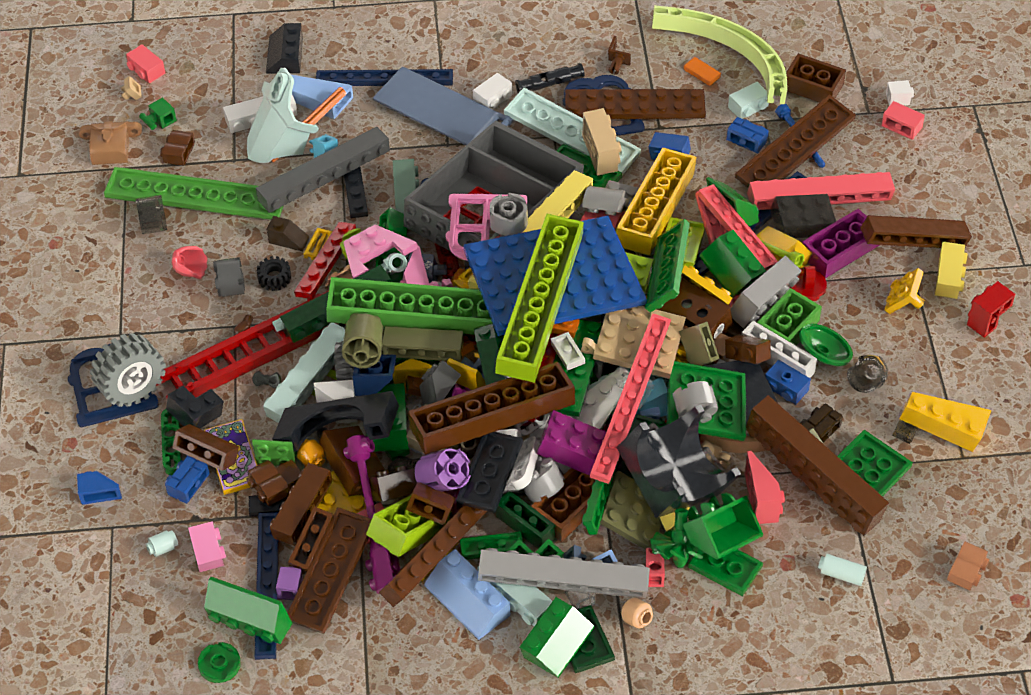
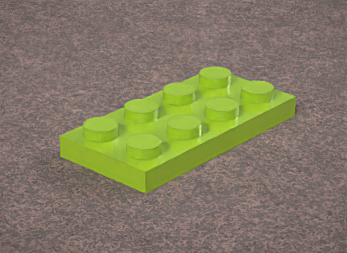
[665,217,705,267]

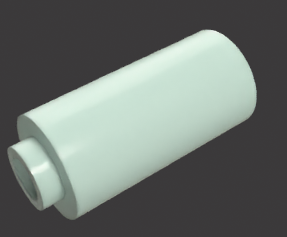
[818,554,867,586]

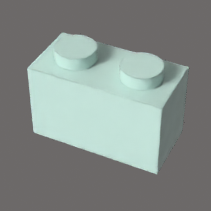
[728,82,769,119]

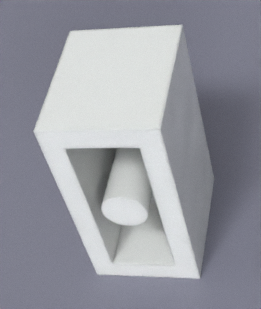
[473,73,512,109]

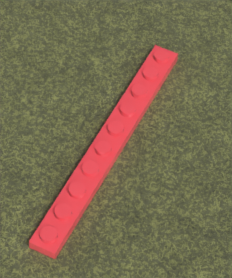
[590,313,671,484]

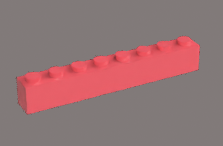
[747,172,895,210]

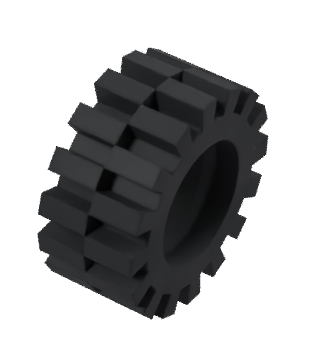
[256,256,291,291]

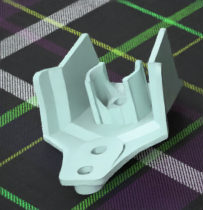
[247,68,319,163]

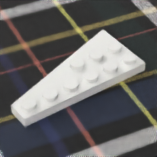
[530,367,629,475]

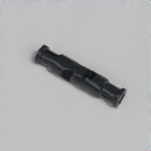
[515,63,585,93]

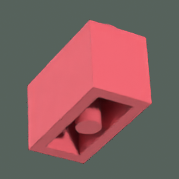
[126,44,166,83]
[881,101,925,140]

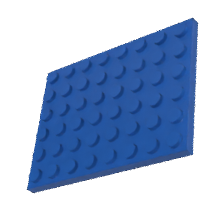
[463,216,647,336]

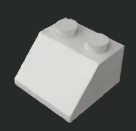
[314,380,357,424]

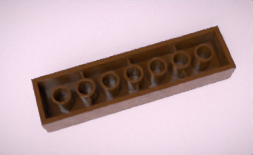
[408,362,575,455]
[746,395,889,536]

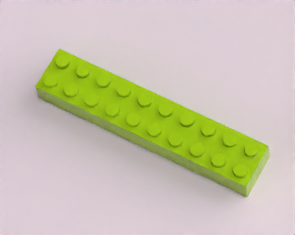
[495,213,584,383]

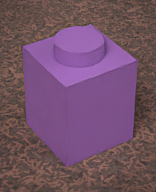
[276,566,303,600]

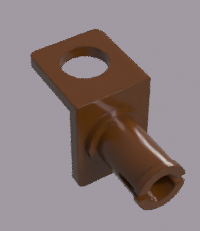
[608,36,631,75]

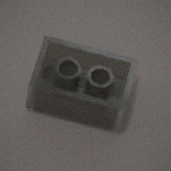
[770,194,836,238]

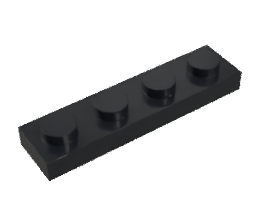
[344,167,368,219]

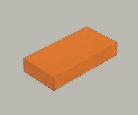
[684,57,721,86]

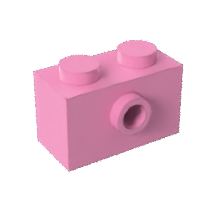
[188,522,226,572]

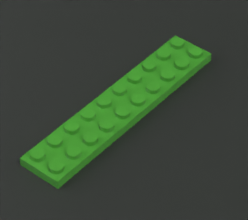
[104,167,284,220]

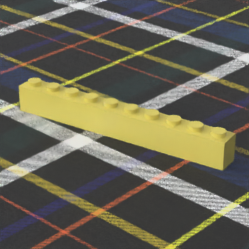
[468,170,593,290]

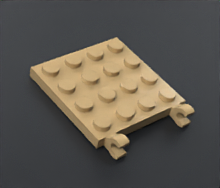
[581,306,686,379]

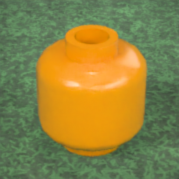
[297,439,325,467]

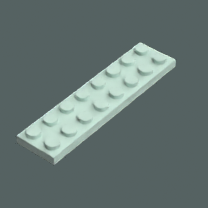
[504,88,641,175]

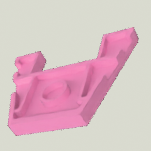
[344,225,418,279]

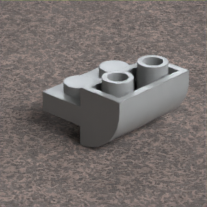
[582,186,629,215]

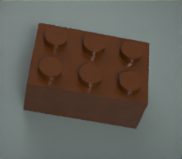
[786,53,846,103]

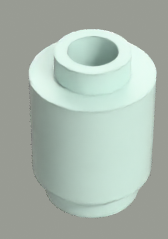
[146,530,178,557]

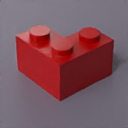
[967,281,1015,338]

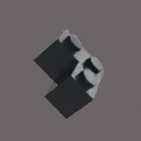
[166,386,224,429]

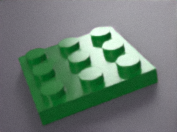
[837,430,913,497]

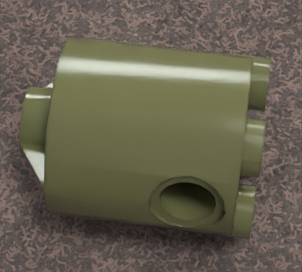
[342,313,384,368]

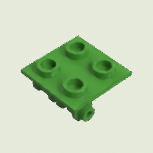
[252,439,297,466]

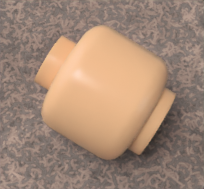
[621,598,653,629]

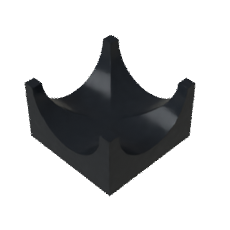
[616,404,741,518]

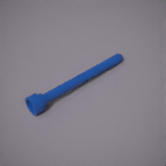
[775,104,825,168]

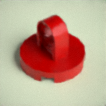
[790,266,827,301]

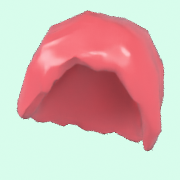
[171,246,207,279]

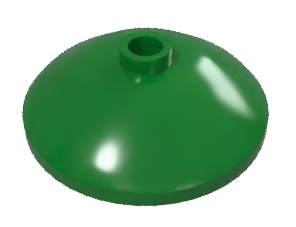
[799,324,853,366]

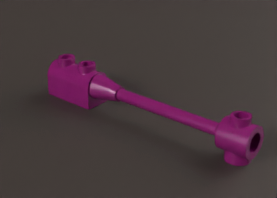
[343,435,401,594]

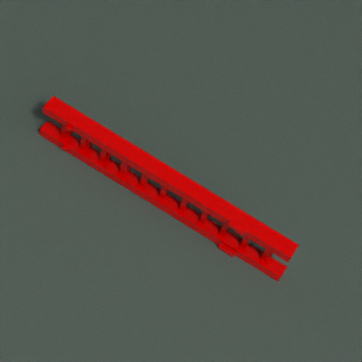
[156,290,346,399]

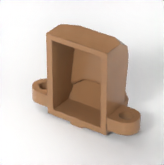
[79,121,142,165]

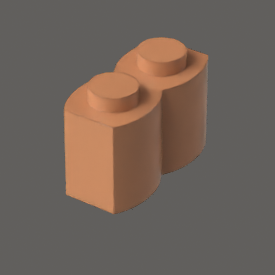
[947,541,990,590]

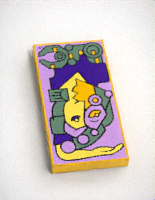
[204,419,257,495]

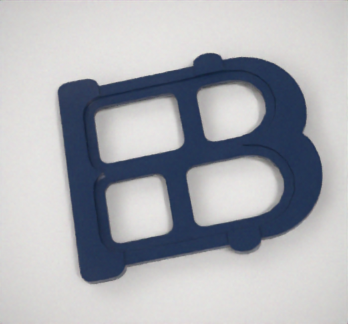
[562,75,645,136]
[68,343,159,427]

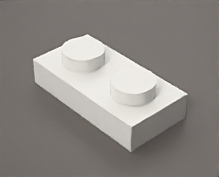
[550,332,585,370]

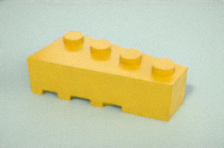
[899,392,991,452]

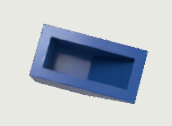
[77,471,122,505]

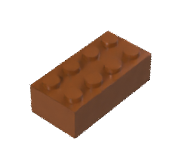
[531,468,596,542]

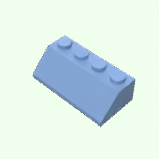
[424,549,511,640]

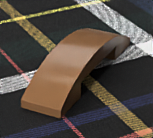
[700,434,766,453]

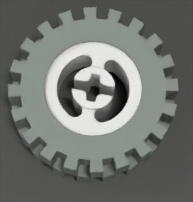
[90,333,166,407]

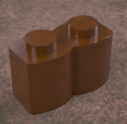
[160,130,195,166]
[246,460,290,506]

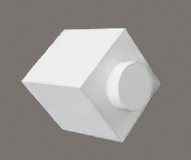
[886,80,914,106]

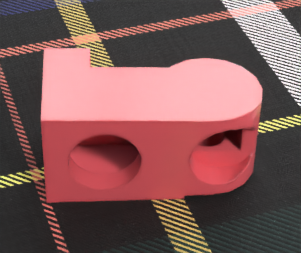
[645,548,665,587]

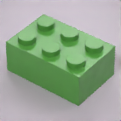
[757,288,822,346]

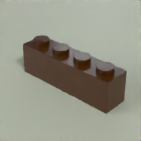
[270,462,333,546]

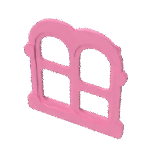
[446,194,527,261]

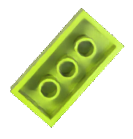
[366,495,452,557]

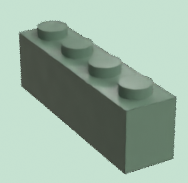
[392,159,419,214]

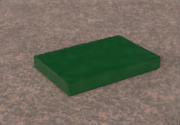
[570,605,615,674]

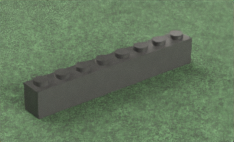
[256,126,390,213]

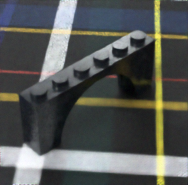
[272,391,399,452]

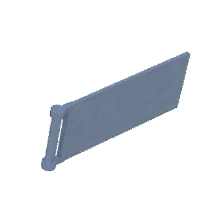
[373,67,514,145]

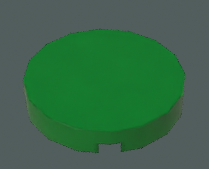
[198,642,241,683]

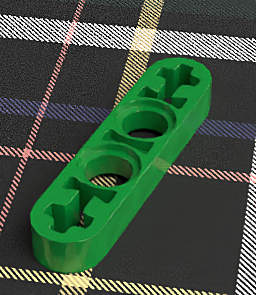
[161,409,182,475]

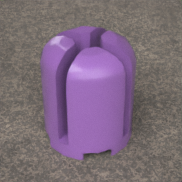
[415,448,471,492]

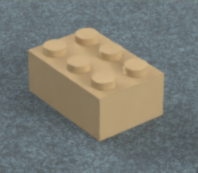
[582,108,621,176]

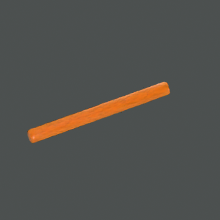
[271,87,346,162]

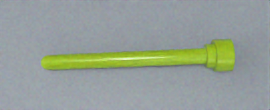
[761,241,804,268]

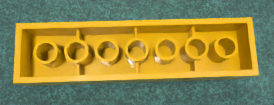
[616,148,697,255]

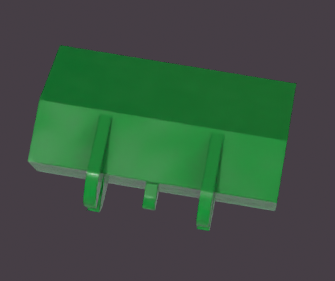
[683,493,763,560]

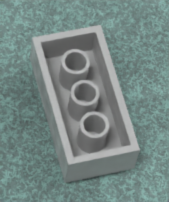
[731,256,802,329]

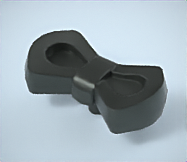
[252,370,281,388]

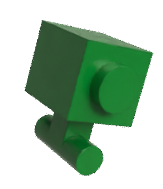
[139,97,177,130]

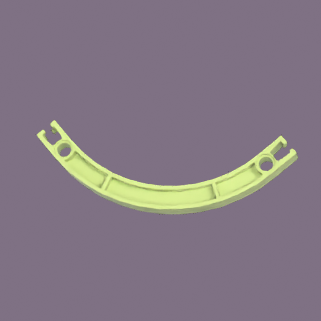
[652,5,787,104]

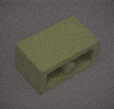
[679,322,720,365]

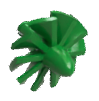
[650,508,705,569]

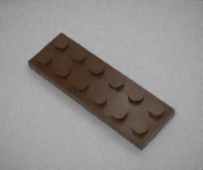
[288,507,372,634]

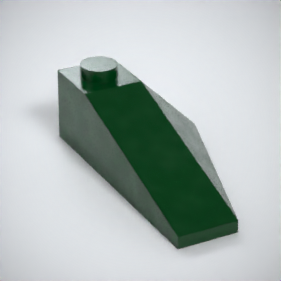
[474,324,510,385]

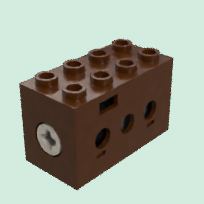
[642,277,733,344]

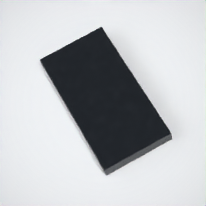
[456,432,524,513]

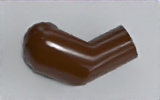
[234,314,253,335]

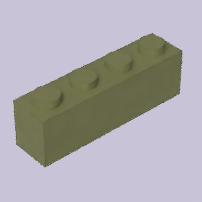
[382,326,464,362]

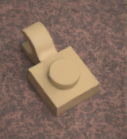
[701,440,731,469]

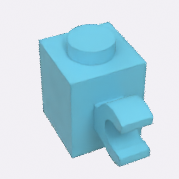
[309,134,338,158]

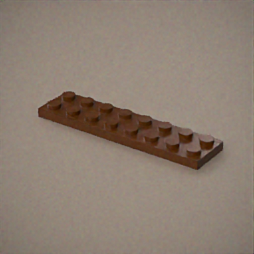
[565,89,706,119]
[735,94,856,188]

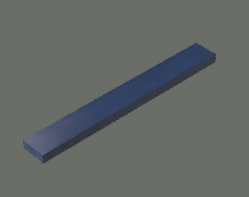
[316,69,453,86]
[254,512,279,660]

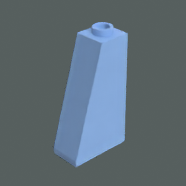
[291,75,353,119]

